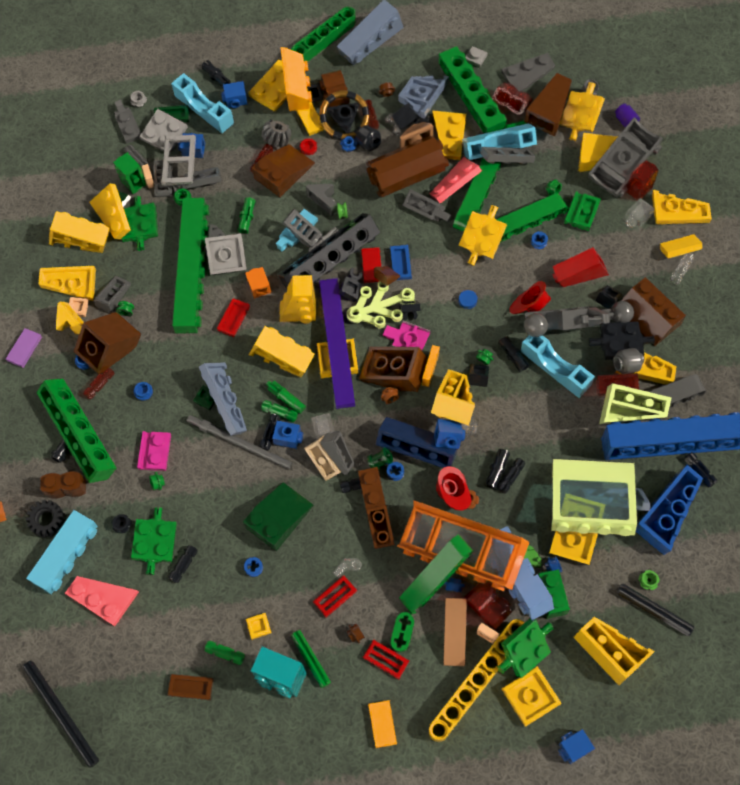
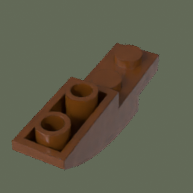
[358,467,395,549]

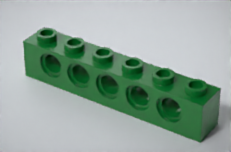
[439,46,507,134]
[36,378,116,483]

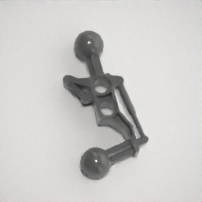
[524,301,634,337]

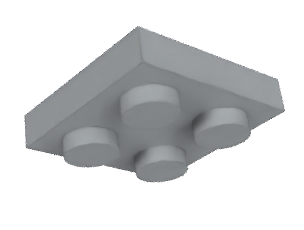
[139,109,188,155]
[205,233,247,275]

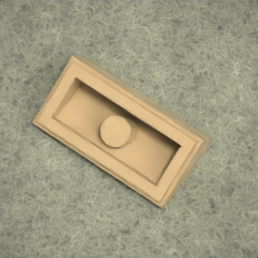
[304,436,341,481]

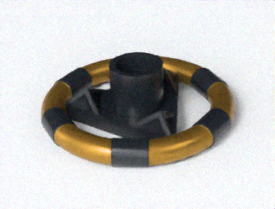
[319,90,370,140]

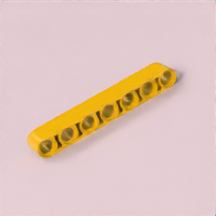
[429,619,524,742]

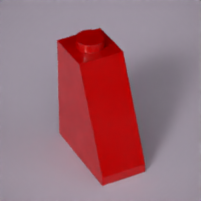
[552,247,609,287]

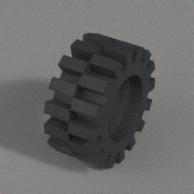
[26,500,65,538]

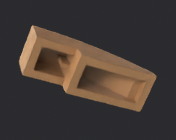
[444,598,467,667]

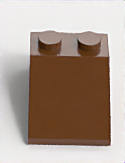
[252,144,315,198]
[359,347,428,392]

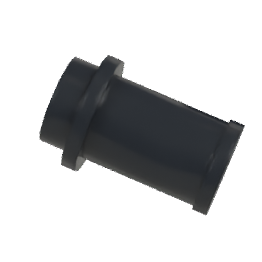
[51,438,69,463]

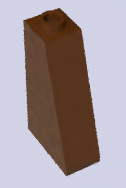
[524,73,572,137]

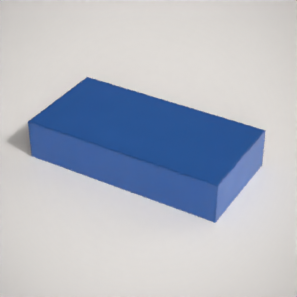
[390,245,412,281]

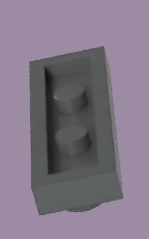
[480,147,536,164]

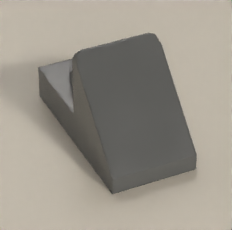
[306,184,337,216]

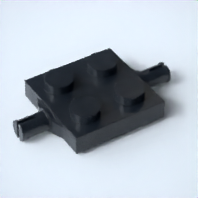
[589,322,655,360]

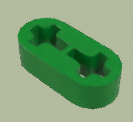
[391,612,414,653]

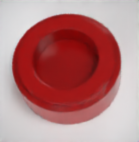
[300,138,317,155]

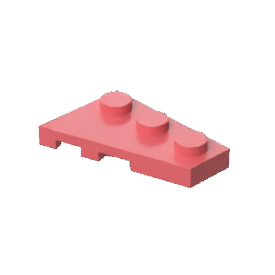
[430,157,482,203]
[65,576,139,626]

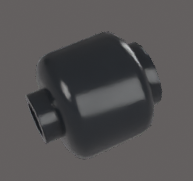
[356,125,381,151]

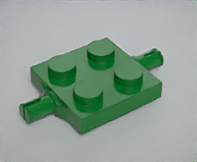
[121,196,158,251]
[131,507,177,575]
[497,618,554,679]

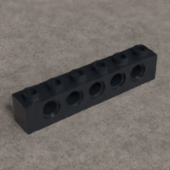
[278,213,380,290]

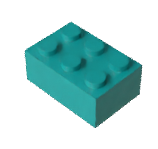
[251,646,307,699]

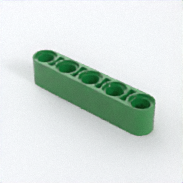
[291,7,356,62]
[453,157,501,232]
[496,193,568,242]
[399,535,473,615]

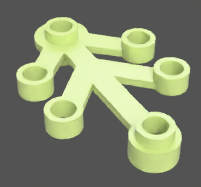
[347,281,415,328]

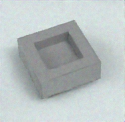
[466,46,487,68]

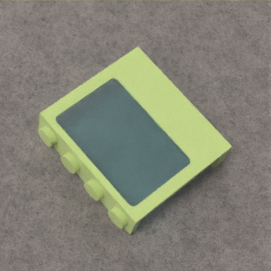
[551,459,637,536]

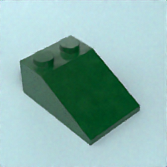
[243,482,314,552]

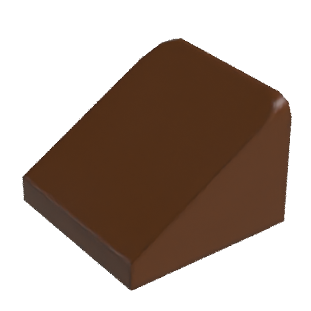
[374,266,400,286]

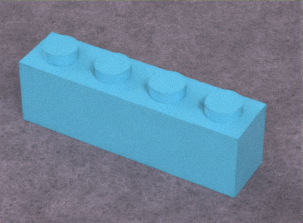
[26,510,98,594]

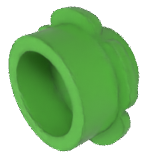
[639,570,659,590]

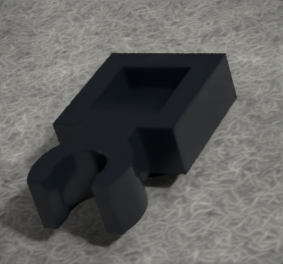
[338,268,363,302]

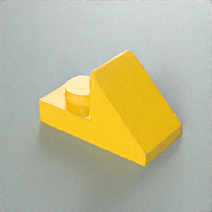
[56,301,84,334]

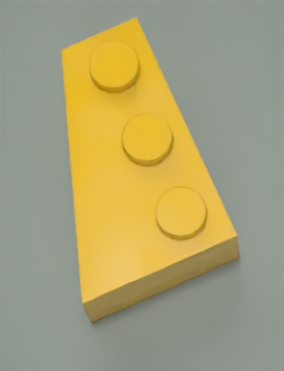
[49,211,110,253]
[280,275,316,324]
[249,326,315,377]
[431,369,475,426]
[574,617,655,685]

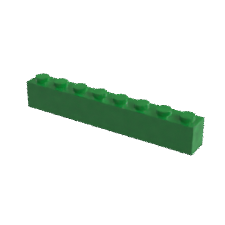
[172,198,209,334]

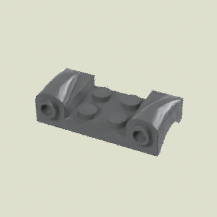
[588,118,663,198]

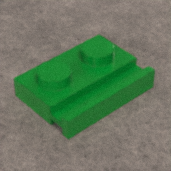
[564,191,601,231]

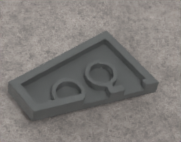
[502,53,555,97]

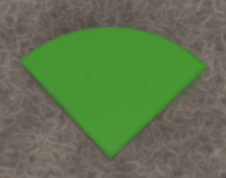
[524,545,542,568]

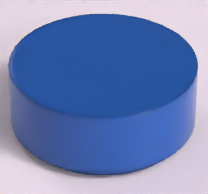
[459,290,478,309]

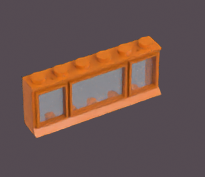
[397,500,529,591]

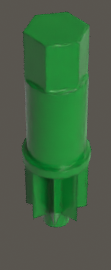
[266,380,306,414]

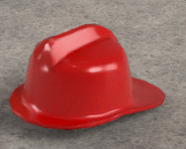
[509,281,551,314]
[436,466,472,511]

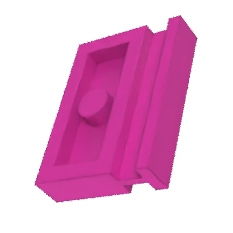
[137,431,171,471]

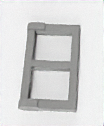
[161,135,196,186]

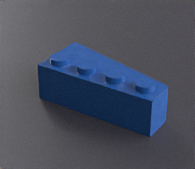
[636,465,703,555]

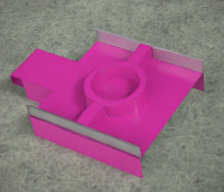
[383,321,431,350]

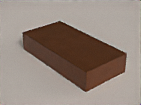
[168,674,214,700]

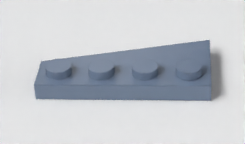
[199,362,247,436]

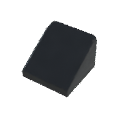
[307,83,324,103]
[392,103,418,130]
[595,285,622,309]
[469,364,489,387]

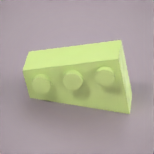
[599,384,671,424]

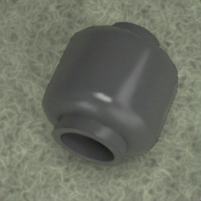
[613,348,644,375]

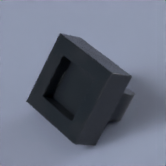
[399,300,420,320]

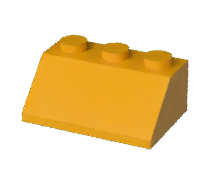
[281,47,312,111]

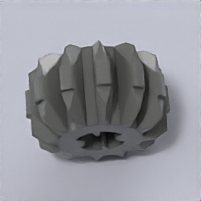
[261,119,291,148]

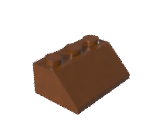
[621,277,686,346]

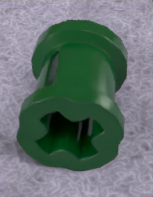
[367,447,393,470]

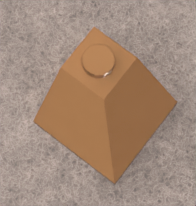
[400,122,433,148]

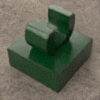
[193,385,215,411]

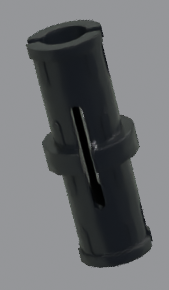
[202,60,231,89]
[498,336,529,372]
[484,449,510,490]

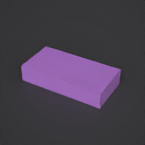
[6,328,42,368]

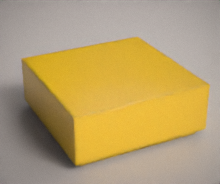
[246,613,271,640]

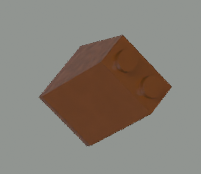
[73,312,141,374]

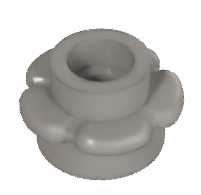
[130,91,147,107]

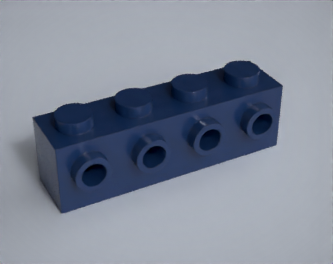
[376,417,458,468]

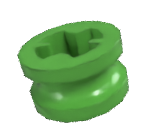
[337,202,348,219]

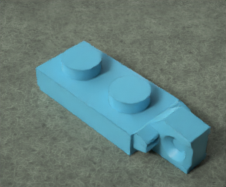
[276,209,318,252]

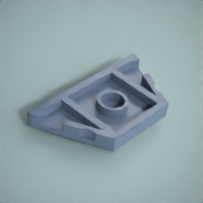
[398,76,449,118]

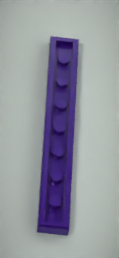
[319,278,355,409]

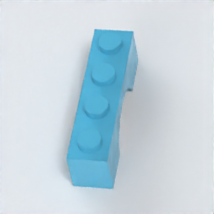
[171,73,234,133]
[462,123,537,160]
[521,335,595,398]

